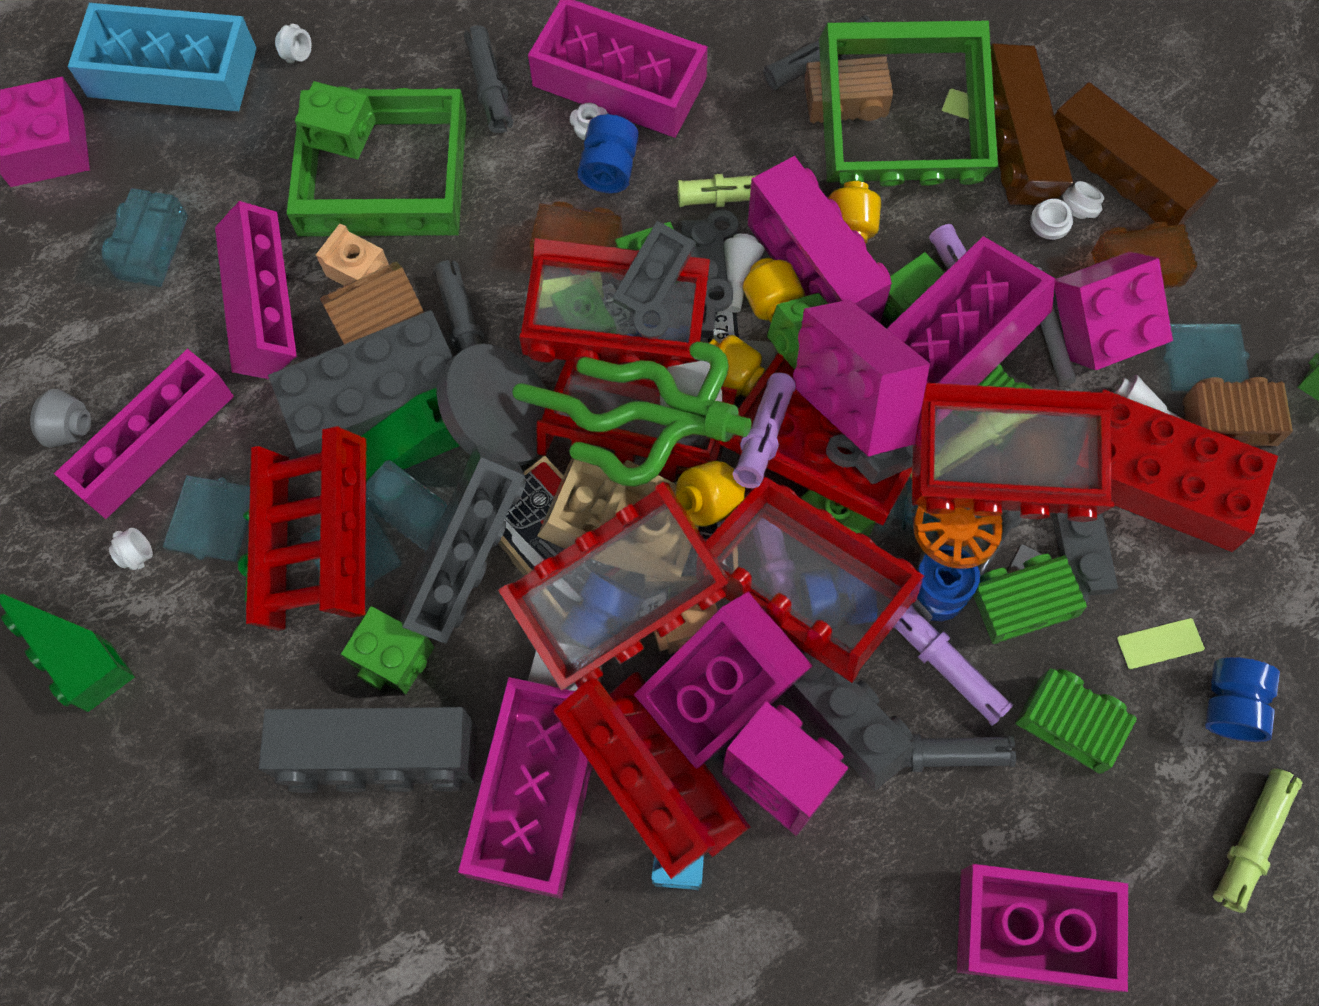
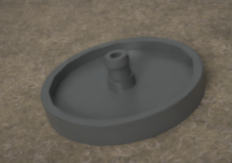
[437,344,546,466]

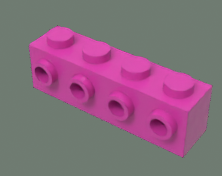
[215,201,297,379]
[54,348,234,519]

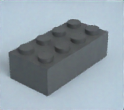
[268,310,453,456]
[259,707,477,793]

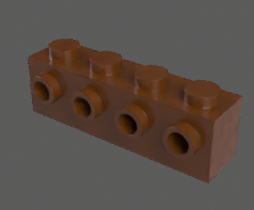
[990,44,1073,205]
[1055,82,1219,233]

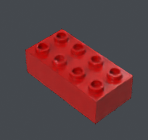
[1061,389,1278,552]

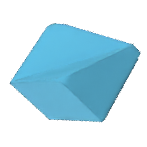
[652,855,704,890]

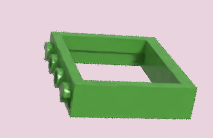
[819,21,998,187]
[287,88,466,236]

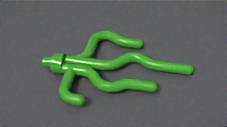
[512,342,752,487]

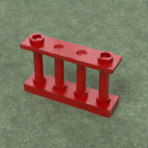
[246,426,366,631]
[553,672,751,879]

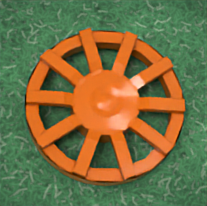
[913,506,1003,569]

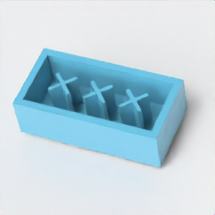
[68,3,257,112]

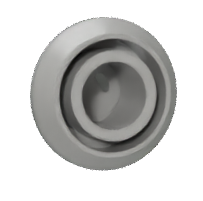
[30,389,91,448]

